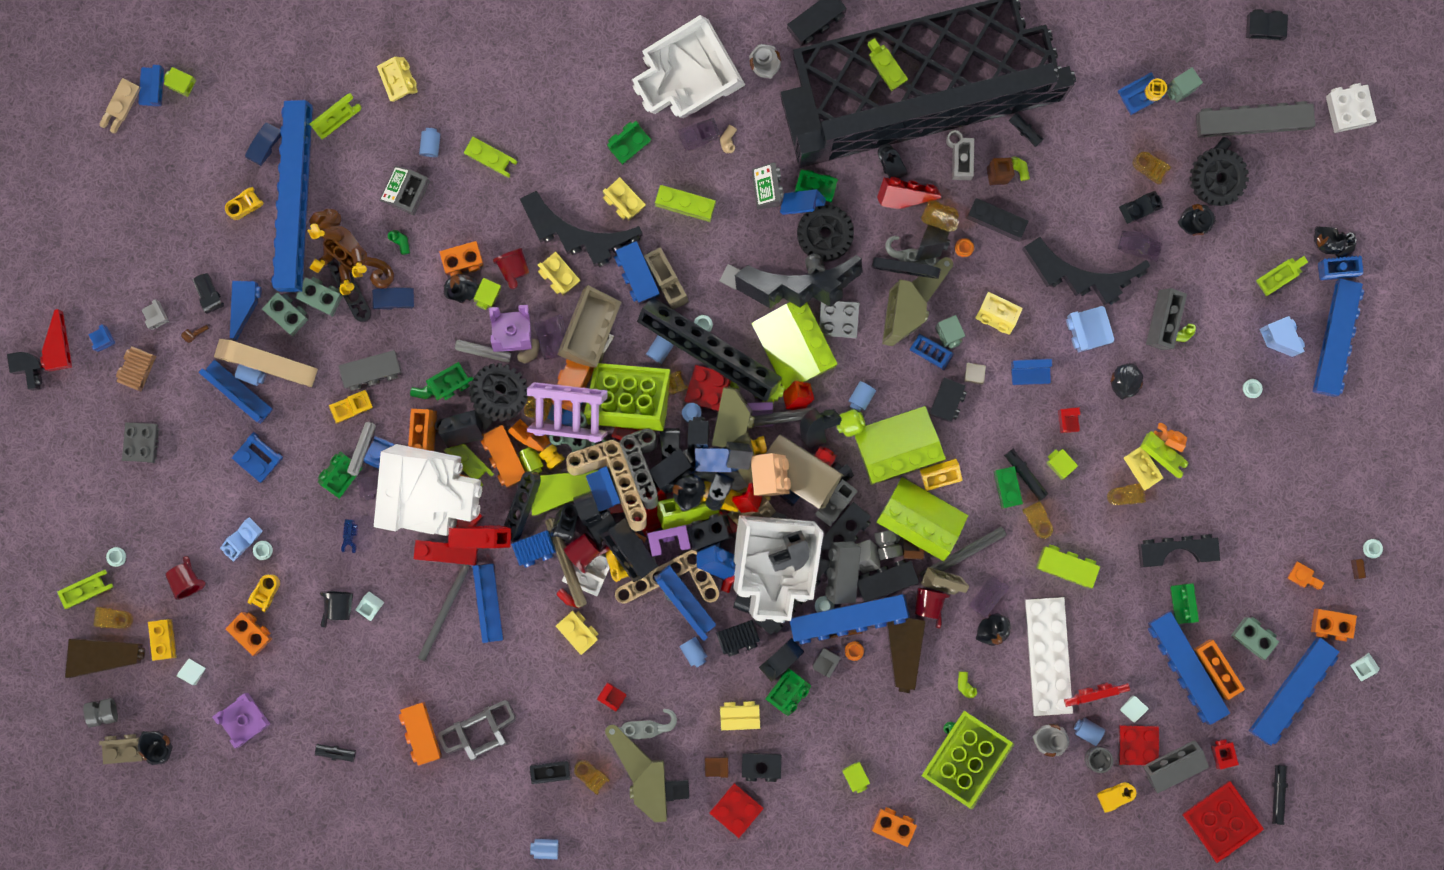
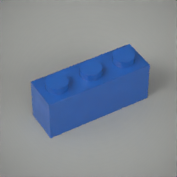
[614,241,660,305]

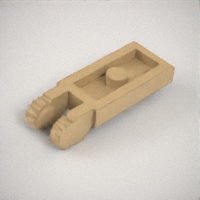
[100,78,141,133]

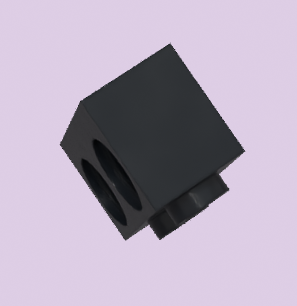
[686,513,734,550]

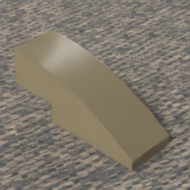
[644,247,689,310]

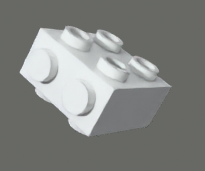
[1326,83,1377,133]

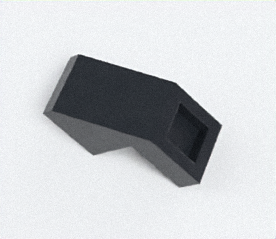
[1119,191,1164,224]

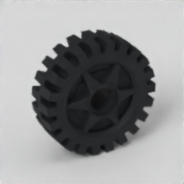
[1189,148,1249,206]
[797,204,854,262]
[469,363,528,421]

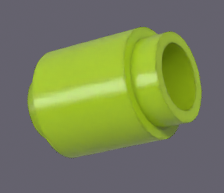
[518,447,544,474]

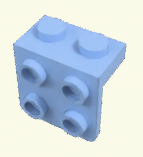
[1066,306,1114,353]

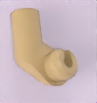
[720,125,737,153]

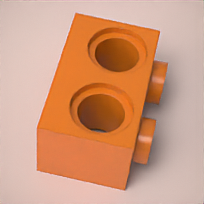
[439,241,484,276]
[1311,609,1357,642]
[225,612,272,656]
[871,807,917,847]

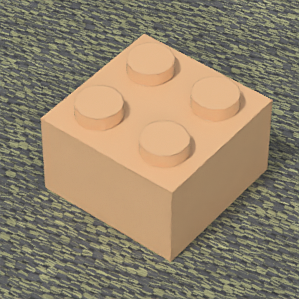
[751,453,791,497]

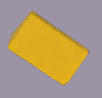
[920,459,963,491]

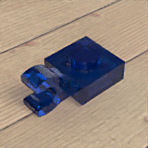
[341,519,358,553]

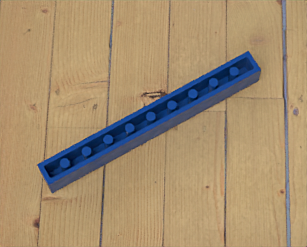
[271,100,313,292]

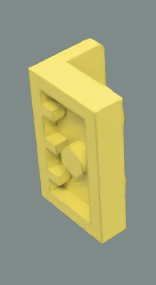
[377,57,418,102]
[603,177,646,221]
[538,252,580,296]
[976,292,1023,335]
[1124,447,1163,490]
[556,611,599,655]

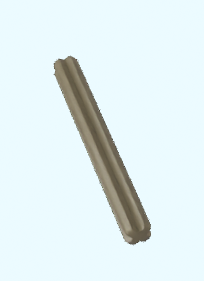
[545,518,587,608]

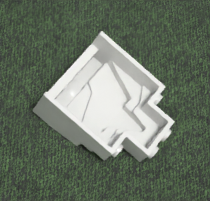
[632,15,745,119]
[374,444,482,536]
[733,515,823,623]

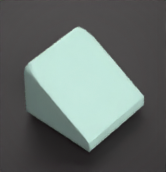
[356,592,384,621]
[1350,653,1380,681]
[177,659,206,685]
[1120,695,1149,723]

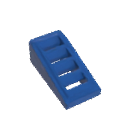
[910,333,954,370]

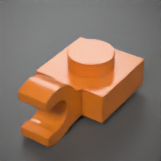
[1153,423,1187,452]
[1287,561,1324,590]

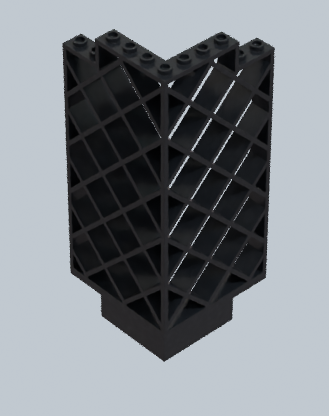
[780,0,1076,168]

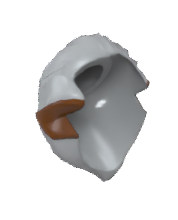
[749,44,782,79]
[1033,724,1070,757]

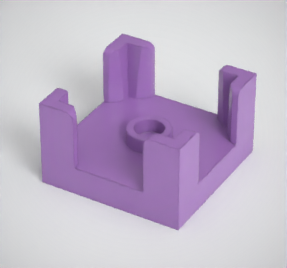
[489,305,532,352]
[647,525,691,557]
[212,693,270,748]

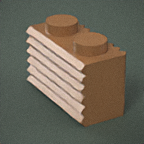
[116,346,157,392]

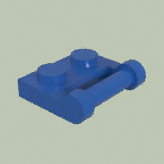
[232,432,283,483]

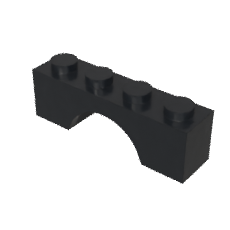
[1138,534,1221,568]

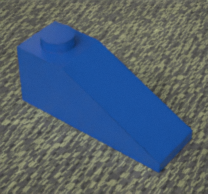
[230,281,262,340]

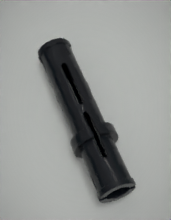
[1004,448,1049,501]
[1272,765,1288,825]

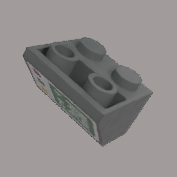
[752,162,784,210]
[379,166,430,216]

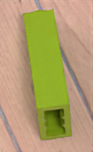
[530,470,598,516]

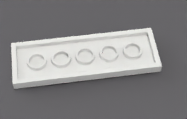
[1025,597,1073,716]

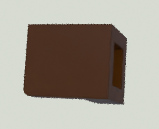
[987,157,1015,185]
[903,538,924,560]
[705,757,728,778]

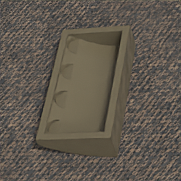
[557,285,621,368]
[766,435,843,509]

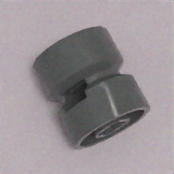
[874,530,904,560]
[83,698,118,728]
[1084,746,1113,773]

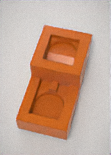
[508,419,551,452]

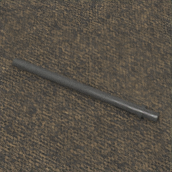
[418,548,479,661]

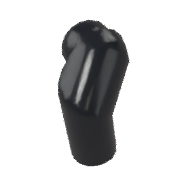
[1335,232,1357,258]

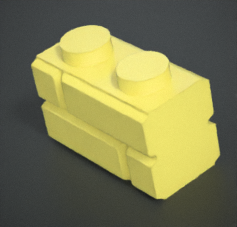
[720,701,760,730]

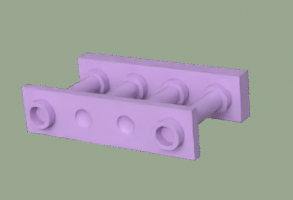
[527,382,608,442]

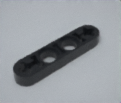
[871,257,941,279]
[328,260,371,323]
[504,471,541,541]

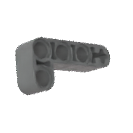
[620,429,659,509]

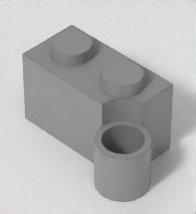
[946,130,974,180]

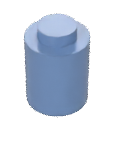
[419,128,441,157]
[646,335,674,364]
[235,364,266,386]
[848,381,876,412]
[682,403,701,423]
[679,637,708,668]
[1074,718,1105,746]
[530,839,559,859]

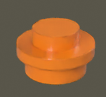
[955,238,974,257]
[845,641,864,661]

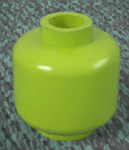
[837,409,866,437]

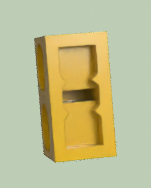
[148,619,176,661]

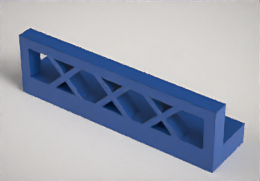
[198,359,273,424]
[472,564,504,643]
[654,565,716,641]

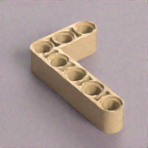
[214,339,318,387]
[566,440,647,531]
[615,550,719,604]

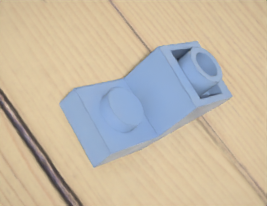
[220,517,262,562]

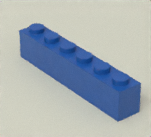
[1312,279,1364,397]
[790,595,910,645]
[1148,612,1230,725]
[1248,638,1339,746]

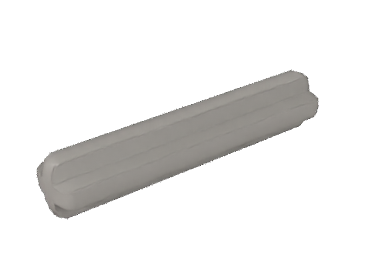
[455,340,511,363]
[347,422,376,476]

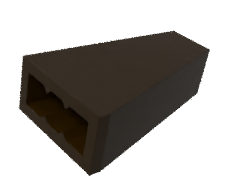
[886,618,926,693]
[65,639,145,678]

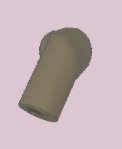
[517,339,540,363]

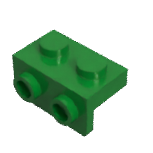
[426,362,474,401]

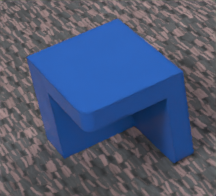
[88,324,115,352]

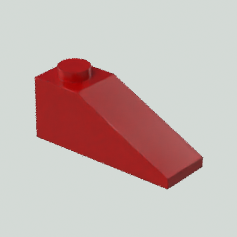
[40,309,72,372]
[413,540,478,565]

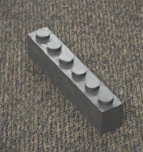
[1196,101,1315,138]

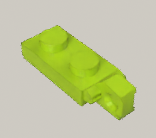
[868,38,908,91]
[1256,256,1308,296]

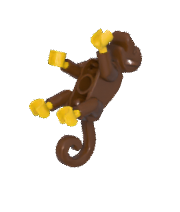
[307,209,394,295]

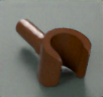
[181,325,209,343]

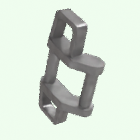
[438,700,516,761]

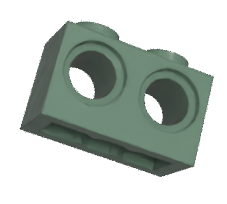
[1166,67,1203,103]
[296,277,343,317]
[262,292,309,336]
[935,315,965,349]
[1231,617,1279,660]

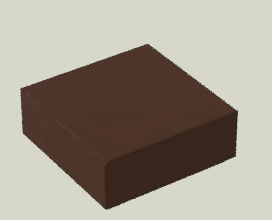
[1351,559,1366,579]

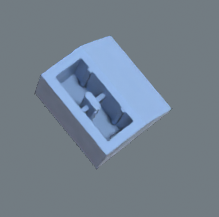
[1260,316,1305,357]

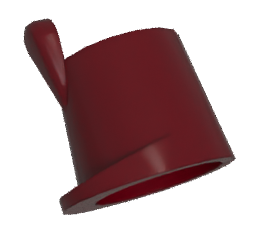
[493,248,530,289]
[563,533,610,574]
[165,556,206,600]
[915,587,950,628]

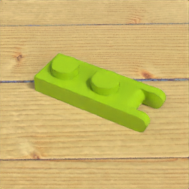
[310,93,362,140]
[464,137,518,178]
[1140,431,1188,478]
[444,444,494,486]
[57,570,113,609]

